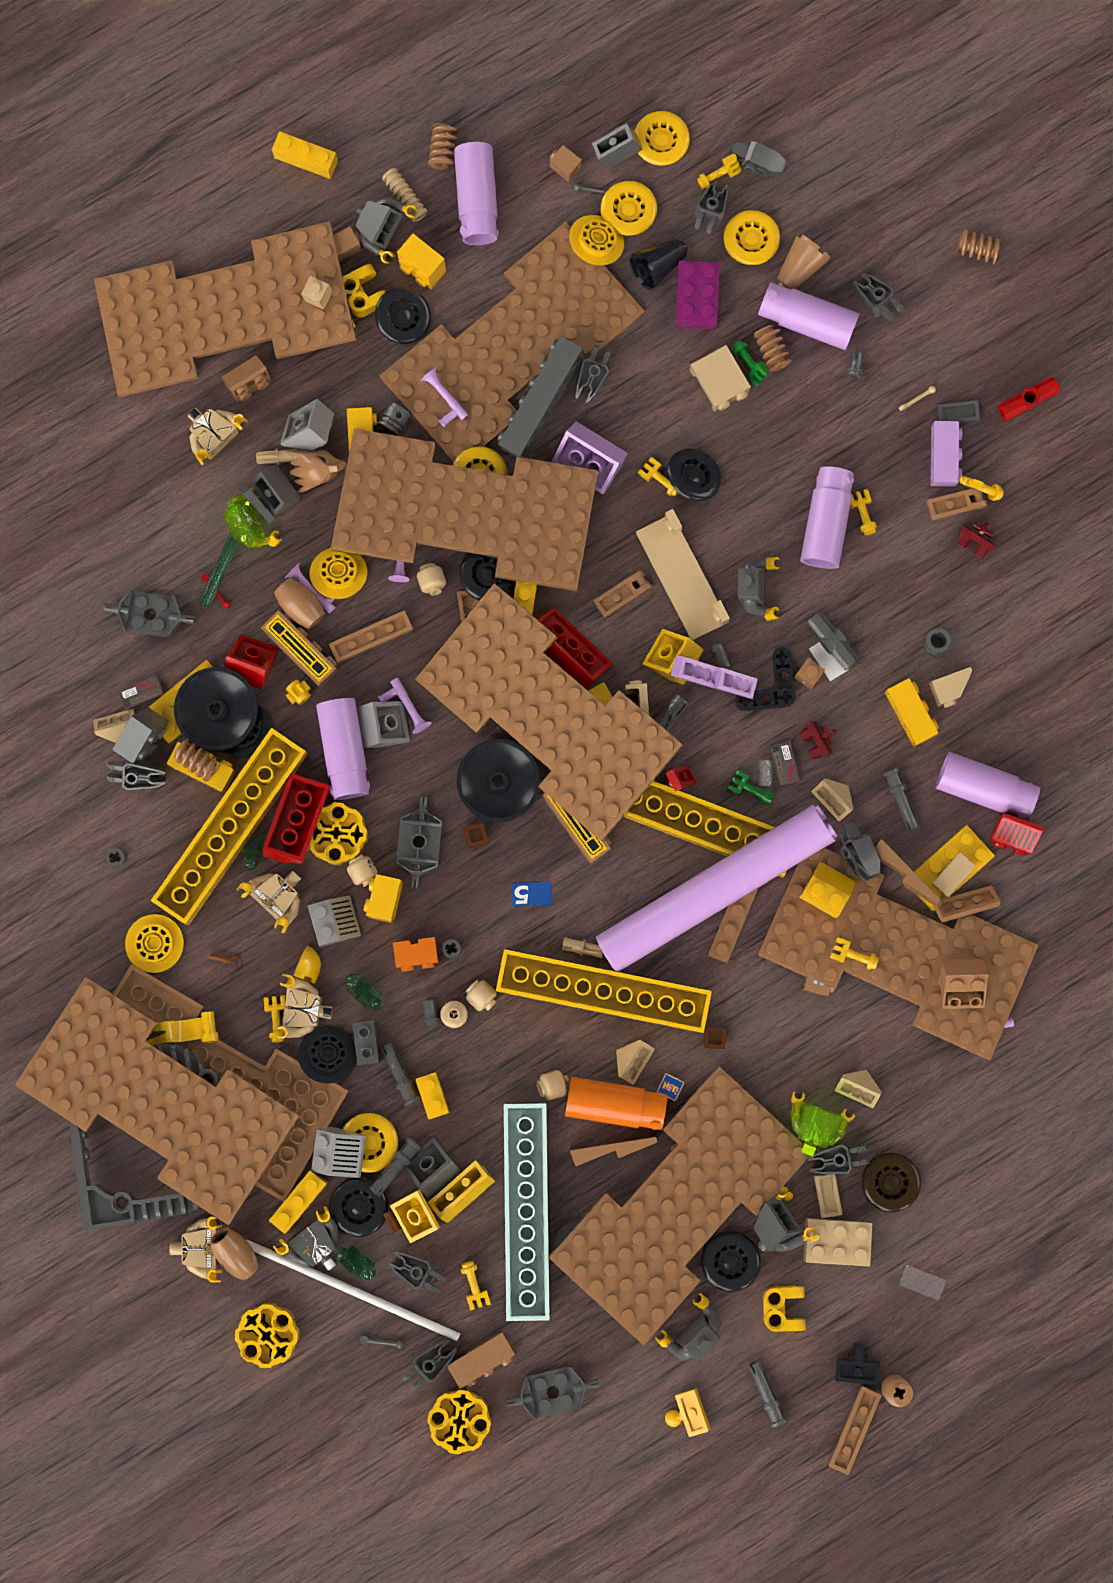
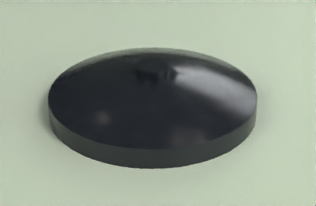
[174,667,258,751]
[457,739,540,823]

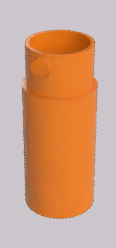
[565,1076,667,1130]

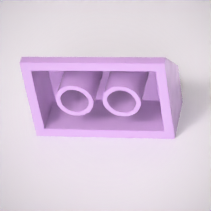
[551,421,628,494]

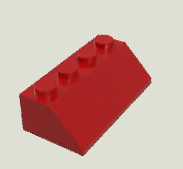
[537,607,613,690]
[262,773,330,863]

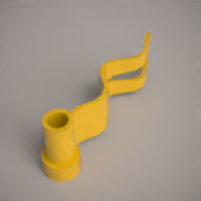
[146,1012,219,1045]

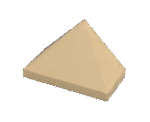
[93,709,135,743]
[811,778,853,822]
[616,1040,655,1085]
[835,1070,882,1108]

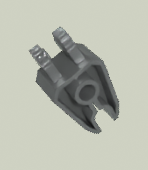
[729,141,787,177]
[694,180,728,234]
[853,274,904,321]
[574,344,611,404]
[107,759,167,790]
[839,823,880,881]
[808,1143,870,1174]
[388,1252,447,1294]
[401,1340,457,1392]

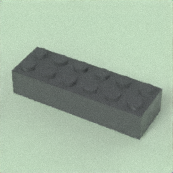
[498,336,585,458]

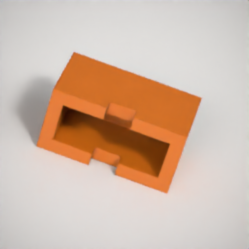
[393,937,439,972]

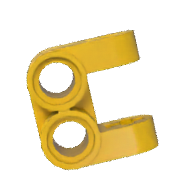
[343,264,386,317]
[762,1286,806,1332]

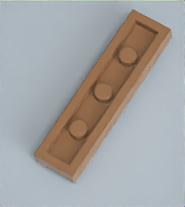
[329,610,413,663]
[707,887,759,964]
[828,1385,882,1475]

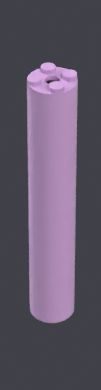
[596,805,838,972]

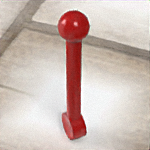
[201,573,230,609]

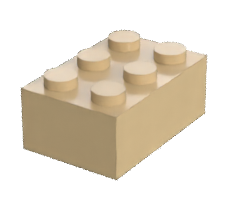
[804,1218,872,1266]

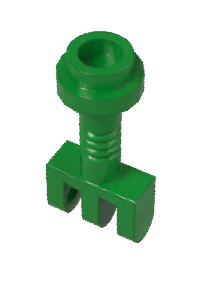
[732,340,769,386]
[727,770,775,806]

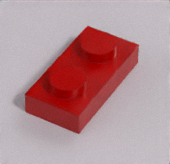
[666,765,697,791]

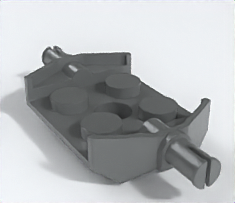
[104,589,195,638]
[396,797,443,889]
[506,1366,600,1420]

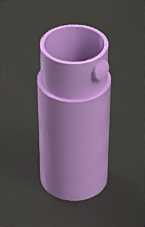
[454,142,499,245]
[758,282,860,350]
[800,467,854,569]
[316,698,370,800]
[935,751,1040,820]

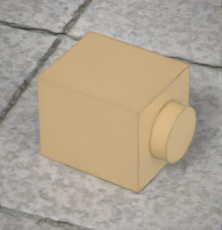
[301,276,333,310]

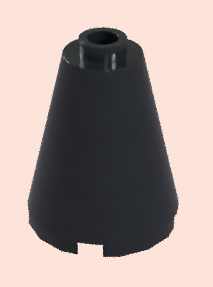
[629,239,687,290]

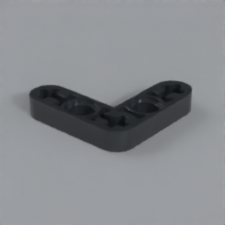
[735,647,795,711]

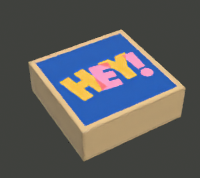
[656,1073,685,1101]

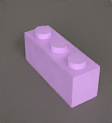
[931,421,962,487]

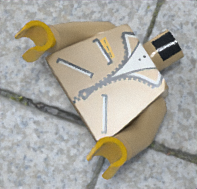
[188,408,248,465]
[274,974,333,1039]

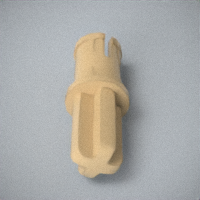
[256,448,297,465]
[562,937,604,958]

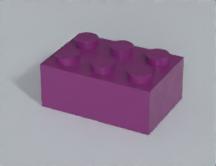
[675,261,720,330]

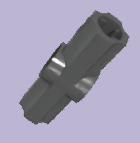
[807,611,860,671]

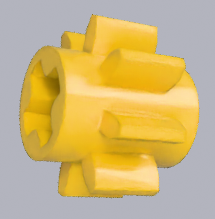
[285,679,311,705]

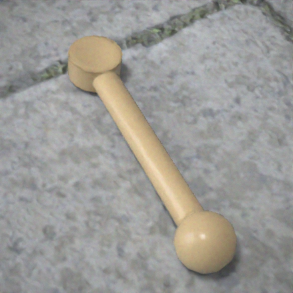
[899,386,936,411]

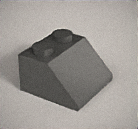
[403,1137,462,1200]

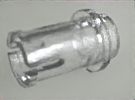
[757,760,774,786]

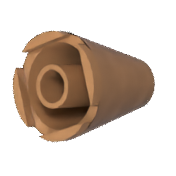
[776,233,831,290]

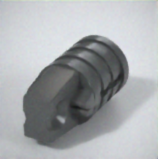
[656,694,690,731]

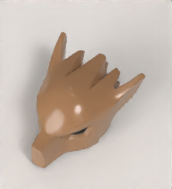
[285,450,346,494]

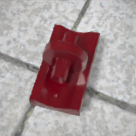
[957,522,995,559]
[800,721,837,759]

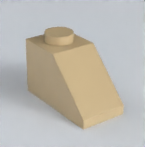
[929,667,972,708]

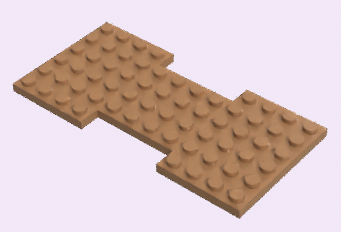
[94,221,356,397]
[379,222,645,462]
[331,429,598,592]
[415,583,683,841]
[758,848,1038,1060]
[114,964,349,1202]
[15,977,300,1225]
[548,1066,813,1346]

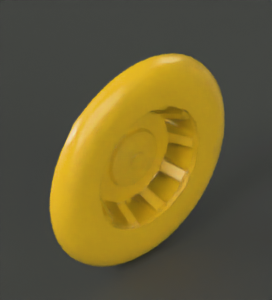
[634,111,690,166]
[601,181,657,236]
[723,210,780,265]
[569,215,624,266]
[452,446,508,475]
[310,548,367,599]
[125,914,184,973]
[343,1113,398,1173]

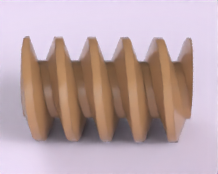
[428,123,458,170]
[955,229,1000,264]
[754,325,792,372]
[174,738,221,782]
[881,1374,913,1407]

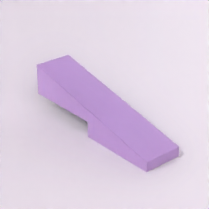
[671,656,758,699]

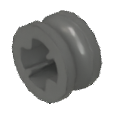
[106,848,125,867]
[442,939,461,958]

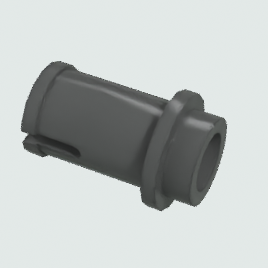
[847,351,864,379]
[711,643,732,669]
[422,1000,440,1027]

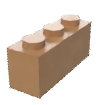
[447,1330,516,1389]

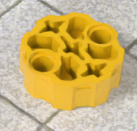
[309,802,368,865]
[235,1302,300,1368]
[428,1388,491,1454]

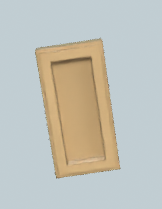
[932,852,976,898]
[814,1174,843,1218]

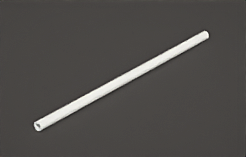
[246,1240,461,1341]

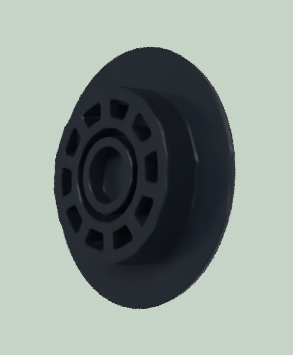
[375,287,431,344]
[667,448,721,501]
[459,553,516,600]
[223,705,272,758]
[298,1026,357,1084]
[329,1177,388,1237]
[701,1232,761,1292]

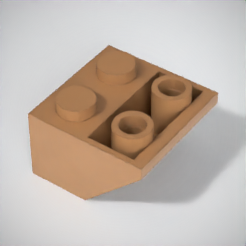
[222,355,272,403]
[940,959,989,1009]

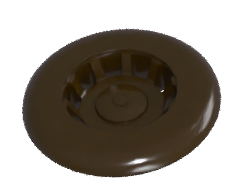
[862,1153,921,1213]

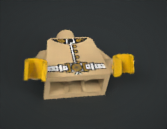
[236,870,301,933]
[170,1216,222,1283]

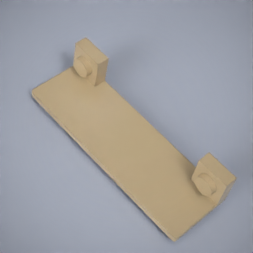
[636,509,730,640]

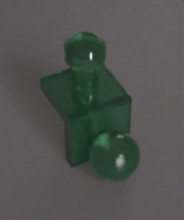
[241,834,266,871]
[345,973,382,1010]
[335,1245,376,1281]

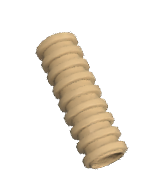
[382,168,427,222]

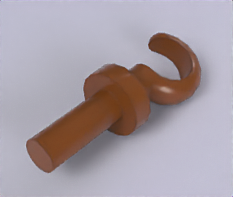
[209,954,242,968]

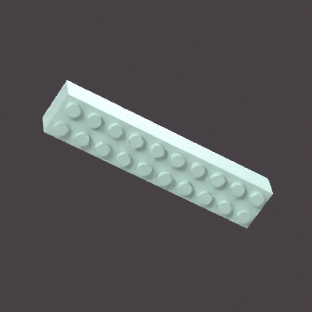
[504,1103,550,1321]

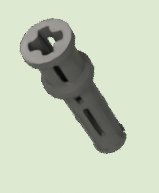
[882,767,920,831]
[380,1043,422,1107]
[369,1137,422,1197]
[748,1361,789,1428]

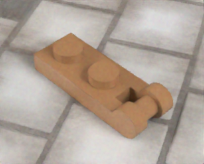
[926,488,988,521]
[593,570,653,619]

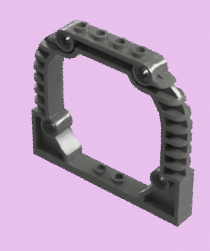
[69,1044,221,1231]

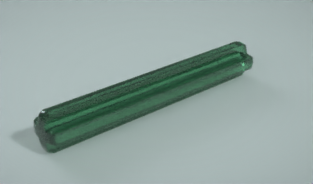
[199,531,241,608]

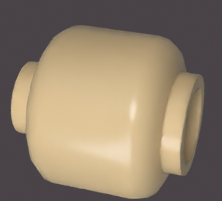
[417,563,446,596]
[347,854,378,887]
[465,980,497,1011]
[441,1001,468,1028]
[537,1070,570,1100]

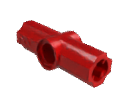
[997,376,1060,421]

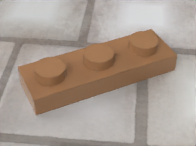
[933,885,1001,922]

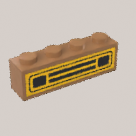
[261,610,338,689]
[542,793,612,865]

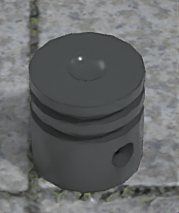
[377,402,411,436]
[923,628,951,657]

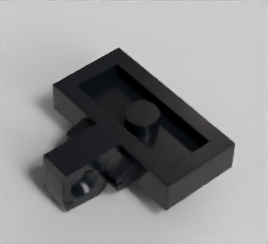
[835,1343,880,1385]

